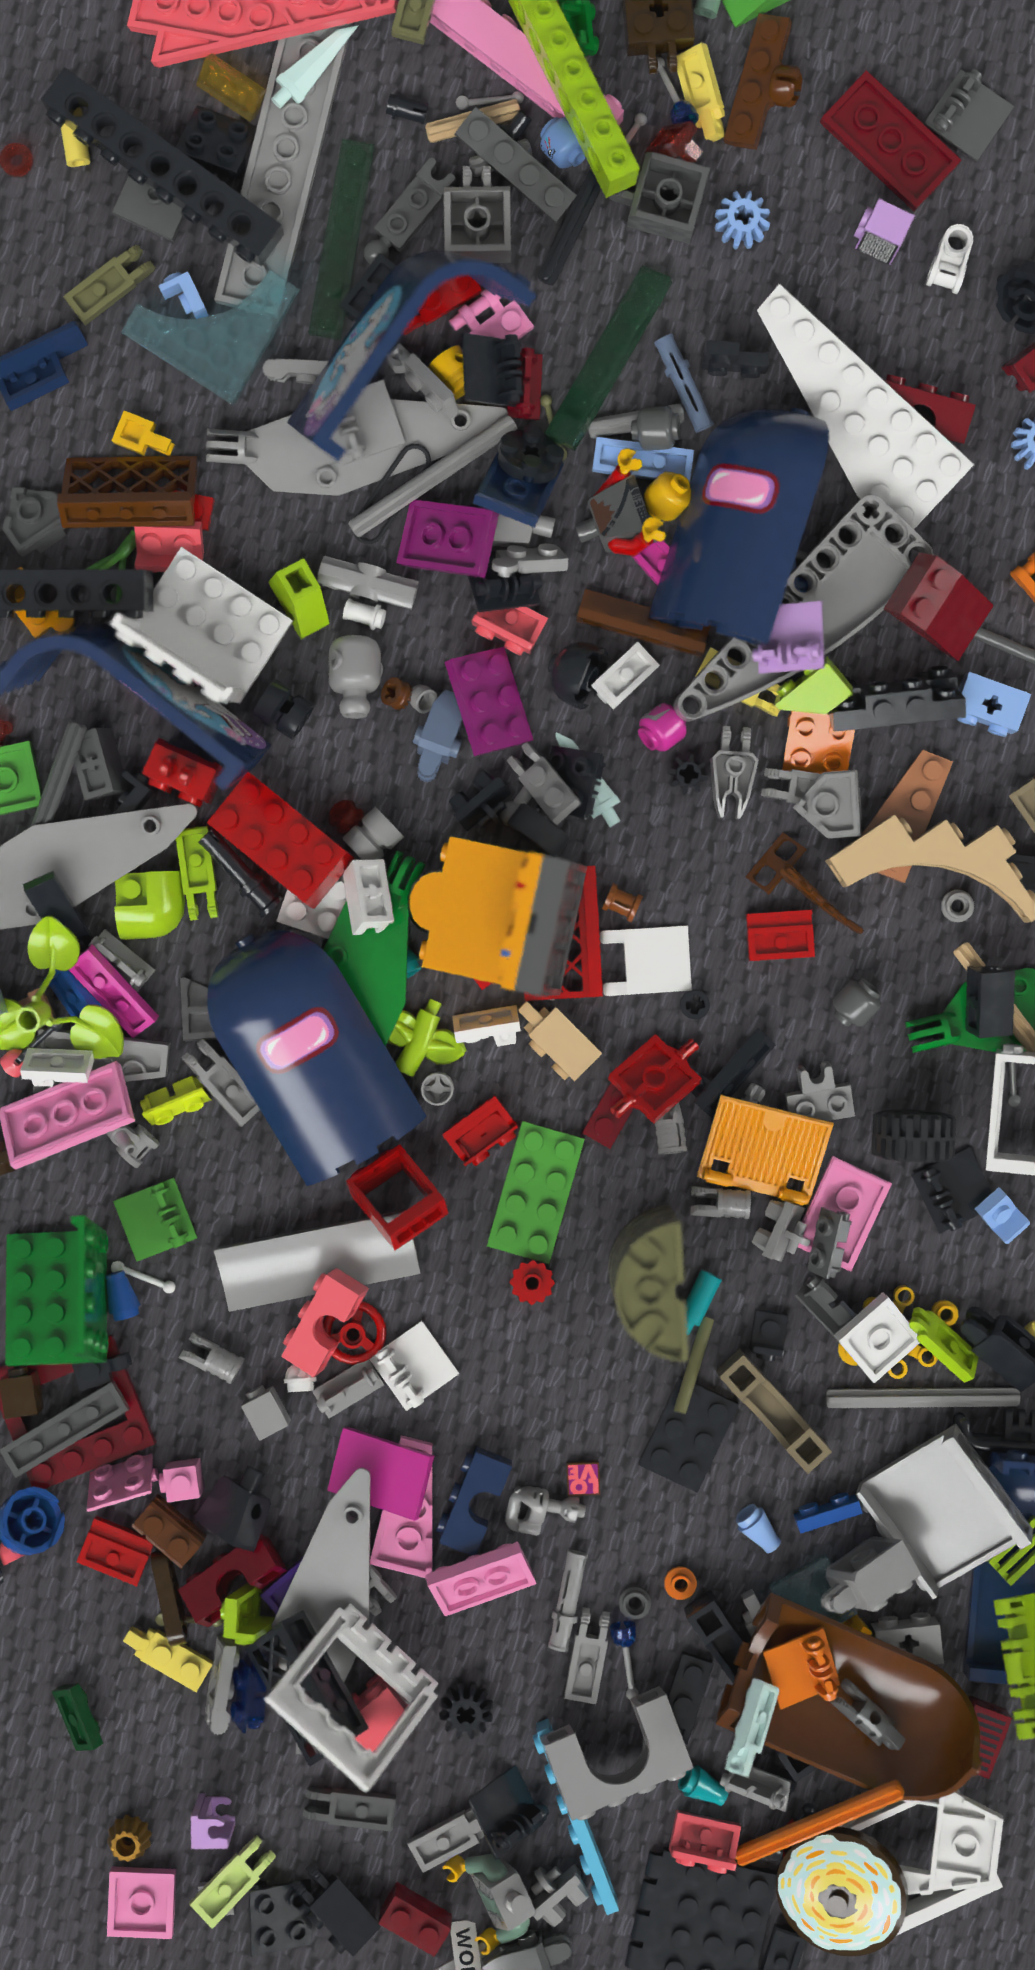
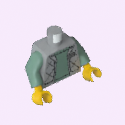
[442,1854,536,1955]

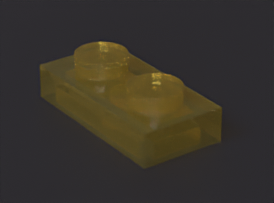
[196,53,266,122]

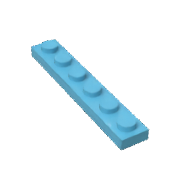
[533,1719,619,1915]

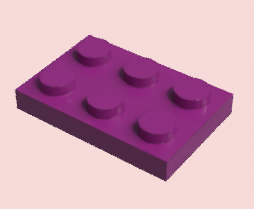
[396,500,499,578]
[444,647,534,757]

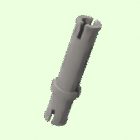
[548,1549,588,1652]

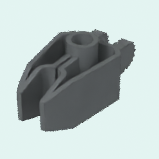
[482,1929,572,1970]

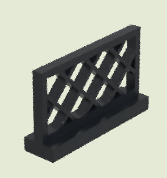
[245,1610,369,1767]

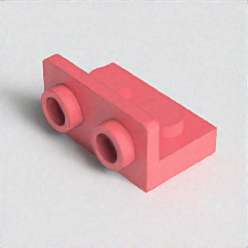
[134,522,204,573]

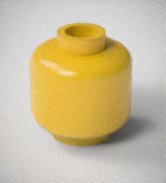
[644,471,691,521]

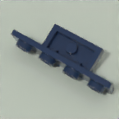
[0,321,88,411]

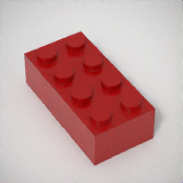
[207,771,355,909]

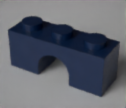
[436,1446,512,1556]

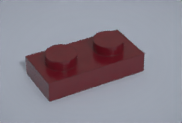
[582,1082,634,1149]

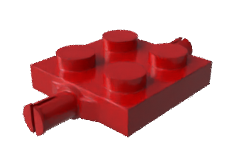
[608,1034,701,1124]

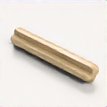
[425,99,521,143]

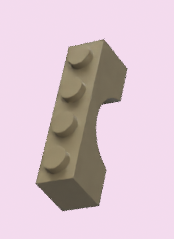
[716,1348,832,1474]

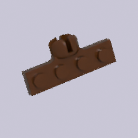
[723,14,802,150]

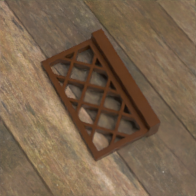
[57,456,198,528]

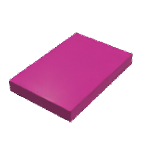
[327,1427,434,1521]

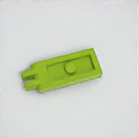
[909,1307,979,1383]

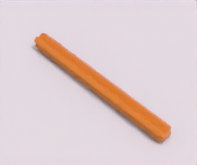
[735,1780,905,1866]

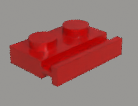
[746,910,815,961]
[76,1515,154,1587]

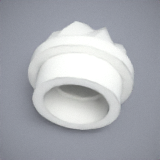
[284,1364,317,1392]

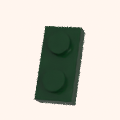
[52,1683,104,1751]

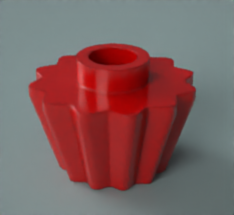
[510,1260,555,1305]

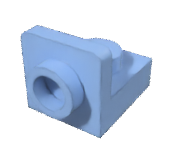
[159,272,209,321]
[975,1187,1030,1244]

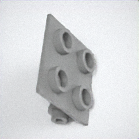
[333,380,405,465]

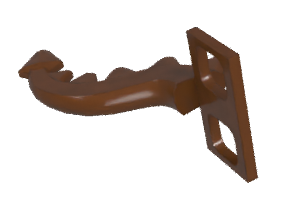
[745,832,864,934]

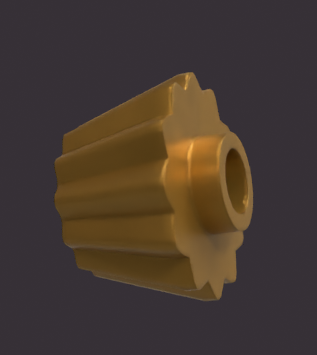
[107,1815,152,1862]

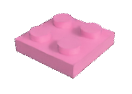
[107,1867,176,1939]

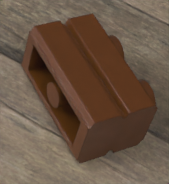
[132,1494,207,1568]

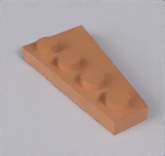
[859,750,953,883]

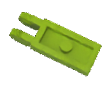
[176,826,219,921]

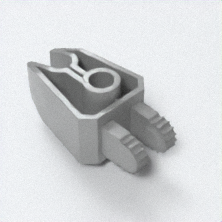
[710,726,759,819]

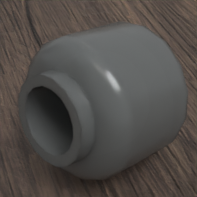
[631,405,681,451]
[832,978,881,1027]

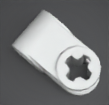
[925,224,973,294]

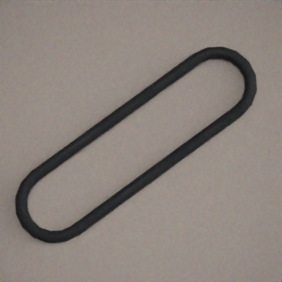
[353,444,431,544]

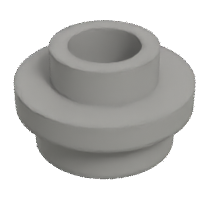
[941,890,974,922]

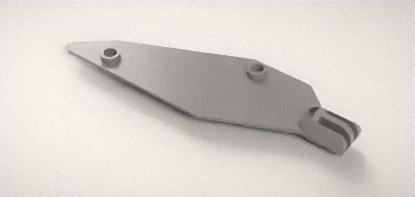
[206,399,507,496]
[0,804,197,929]
[272,1468,370,1755]

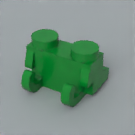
[559,0,599,57]

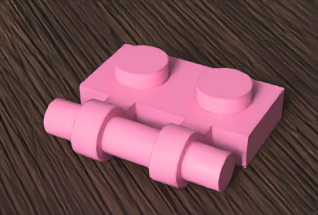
[449,289,534,340]

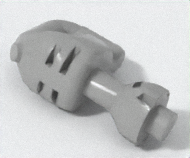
[505,1486,586,1535]

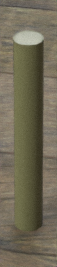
[674,1317,714,1414]

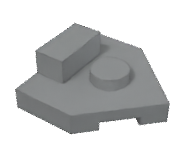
[793,770,862,839]

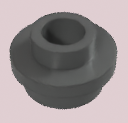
[619,1586,651,1619]

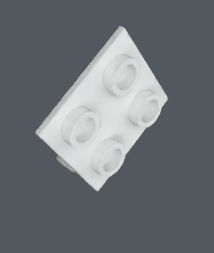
[369,1321,459,1411]

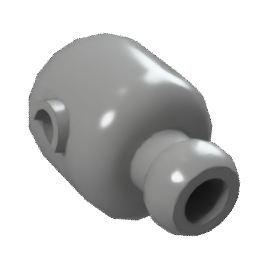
[329,635,383,719]

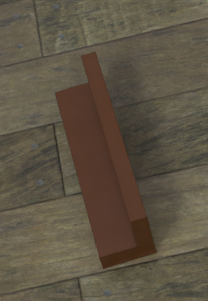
[576,589,710,657]

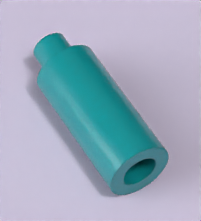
[685,1269,722,1335]

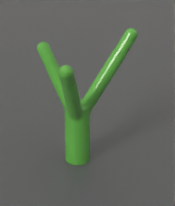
[84,530,136,603]

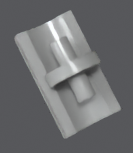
[752,1200,811,1262]
[531,1864,589,1927]

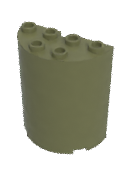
[608,1205,689,1361]

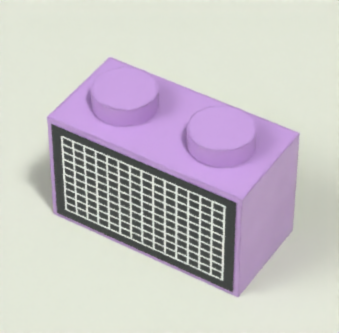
[854,199,915,265]

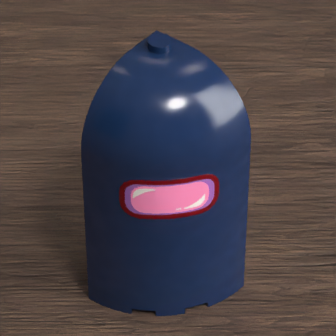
[648,408,829,646]
[207,930,427,1186]

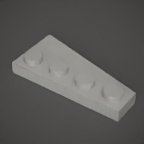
[33,1027,171,1093]

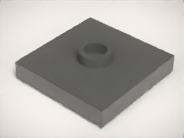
[112,153,197,242]

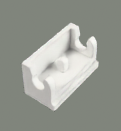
[343,859,394,935]

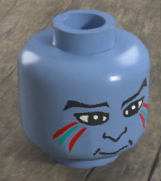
[540,117,586,168]

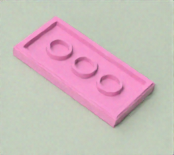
[0,1061,135,1170]

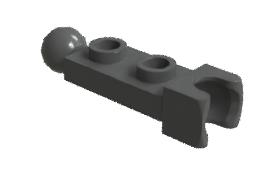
[364,158,457,264]

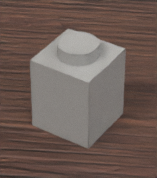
[241,1385,291,1441]

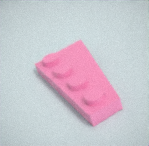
[370,1435,433,1578]

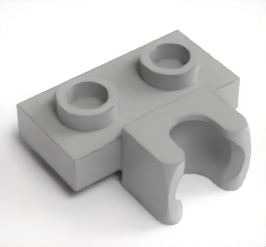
[784,1061,855,1121]

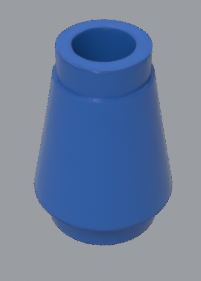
[105,1270,141,1321]

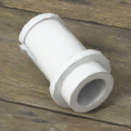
[343,599,386,630]

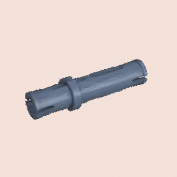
[654,334,714,433]

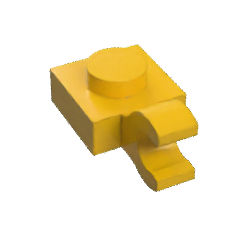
[111,410,175,456]

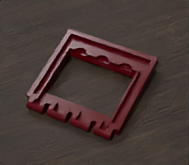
[0,1335,156,1489]

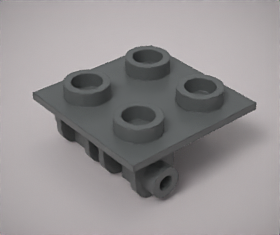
[924,69,1015,161]

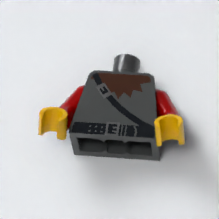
[575,449,665,557]

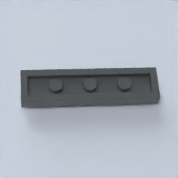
[454,106,577,223]
[0,1381,131,1478]

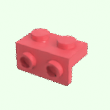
[472,607,548,656]
[669,1810,741,1874]

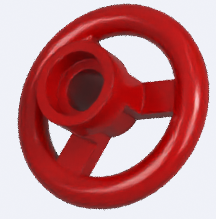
[323,1301,386,1365]

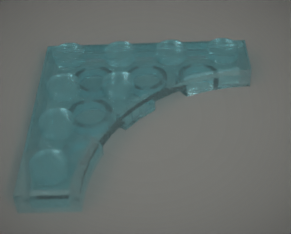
[121,270,300,404]

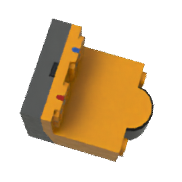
[407,836,587,996]

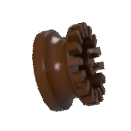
[381,677,412,710]

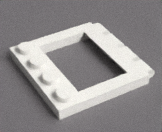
[264,1603,438,1792]

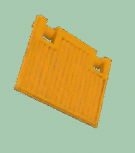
[697,1095,834,1206]

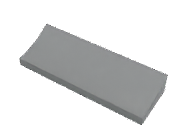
[214,1209,421,1312]

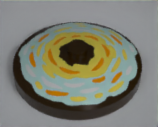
[776,1827,908,1956]

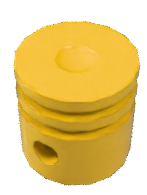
[428,345,464,400]

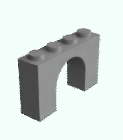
[539,1686,693,1821]

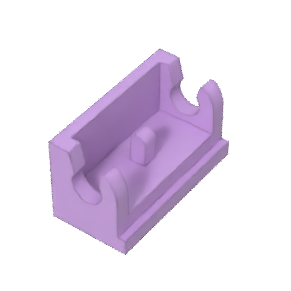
[191,1793,235,1849]

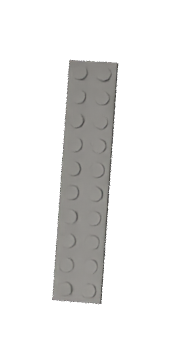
[214,23,353,319]

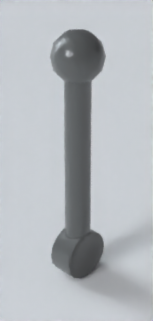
[1006,1043,1021,1107]

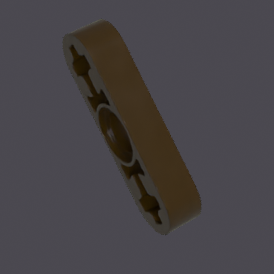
[151,1550,189,1647]

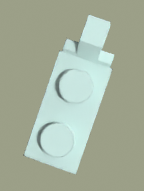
[725,1678,780,1777]

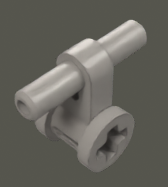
[106,1124,160,1168]

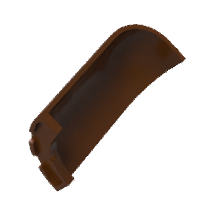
[715,1593,982,1801]

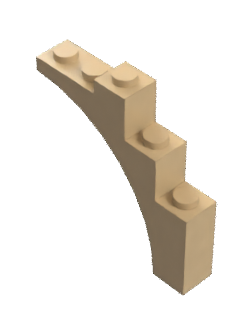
[825,815,1035,923]

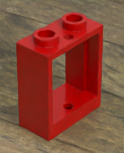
[346,1144,449,1251]

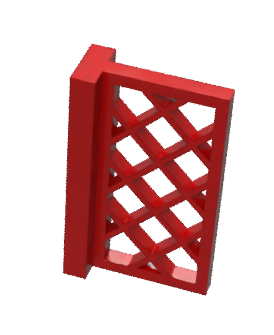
[524,865,603,1001]

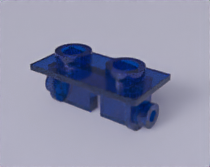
[230,1659,267,1733]

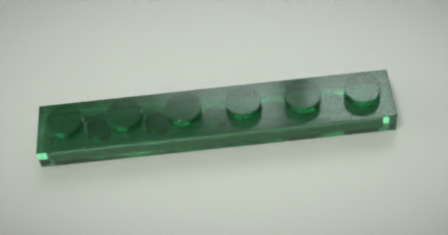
[308,139,375,341]
[545,265,672,451]

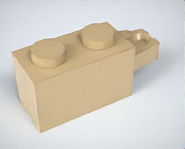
[517,1001,602,1081]

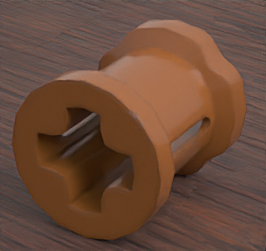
[602,883,643,922]

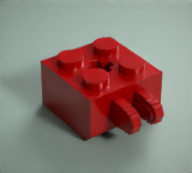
[142,738,224,808]

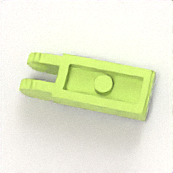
[189,1835,276,1928]

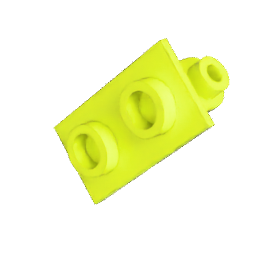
[140,1075,211,1125]

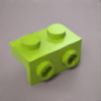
[221,1583,275,1645]

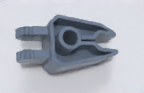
[413,690,463,783]

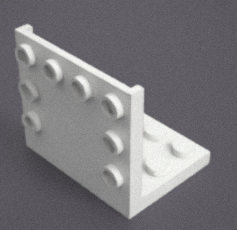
[110,547,293,705]

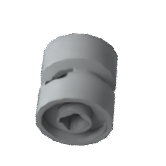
[342,807,404,860]

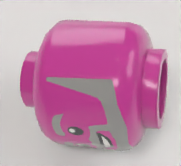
[638,703,687,752]

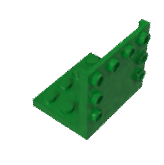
[5,1216,109,1367]

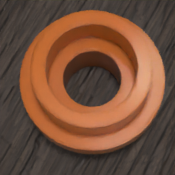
[664,1566,697,1600]

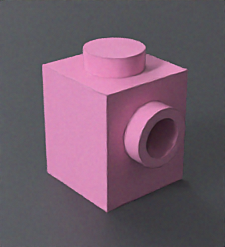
[159,1458,204,1502]

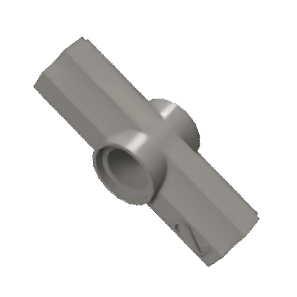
[317,556,419,610]

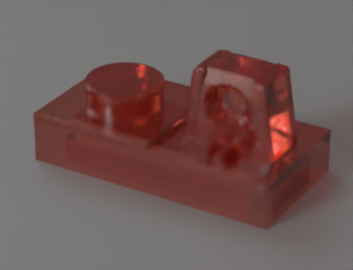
[645,121,703,162]

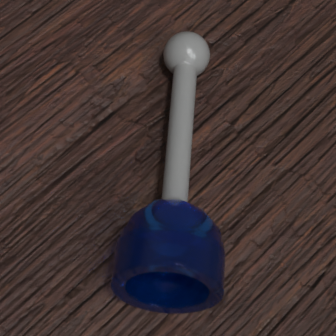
[656,57,699,131]
[610,1621,639,1700]

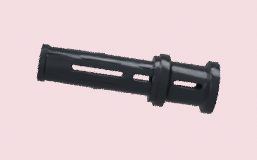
[198,828,283,918]

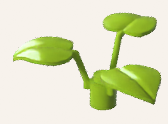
[0,916,124,1059]

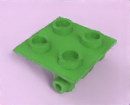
[113,1178,198,1262]

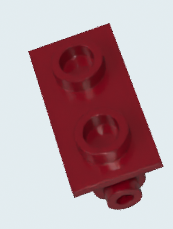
[507,348,543,420]

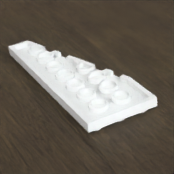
[757,284,974,530]

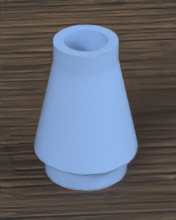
[735,1504,781,1553]

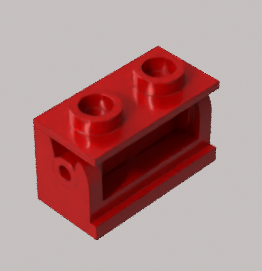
[442,1095,518,1166]

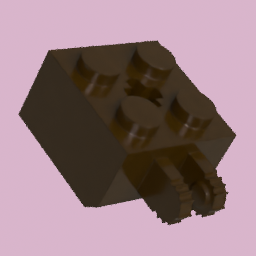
[622,0,695,75]

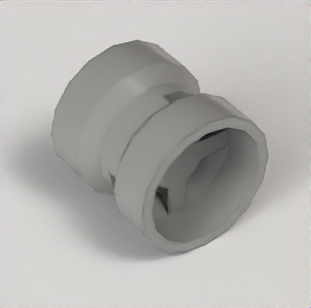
[421,1072,454,1106]

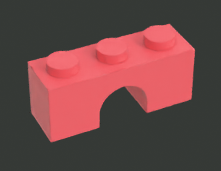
[281,1268,369,1377]

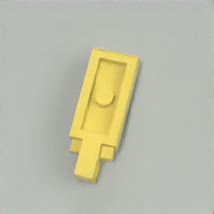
[677,42,725,142]
[123,1627,213,1692]

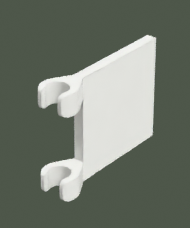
[600,926,692,996]

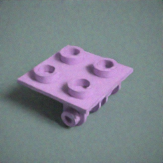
[752,601,824,674]

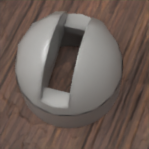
[409,684,437,713]

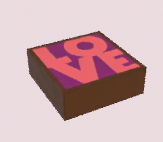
[566,1460,600,1496]

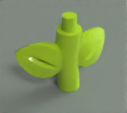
[388,999,467,1077]

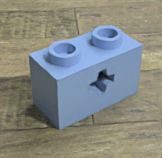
[957,672,1031,737]

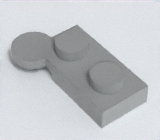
[492,544,568,577]

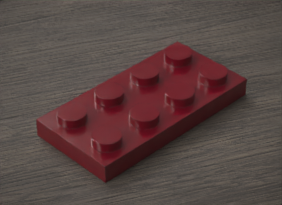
[820,70,962,212]

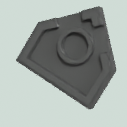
[2,486,67,558]

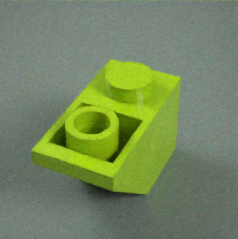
[268,558,330,639]
[775,656,853,714]

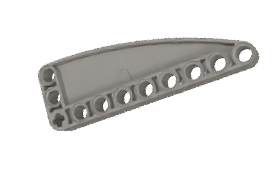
[673,495,934,722]

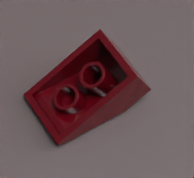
[883,552,994,661]

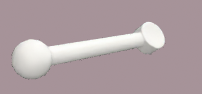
[111,1261,176,1293]

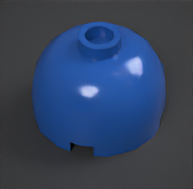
[0,1487,65,1555]

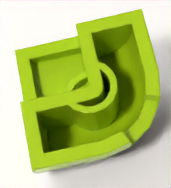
[114,871,185,940]

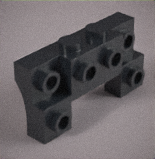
[828,666,966,732]

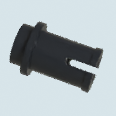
[386,92,429,125]

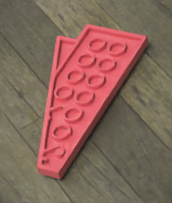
[127,0,399,67]

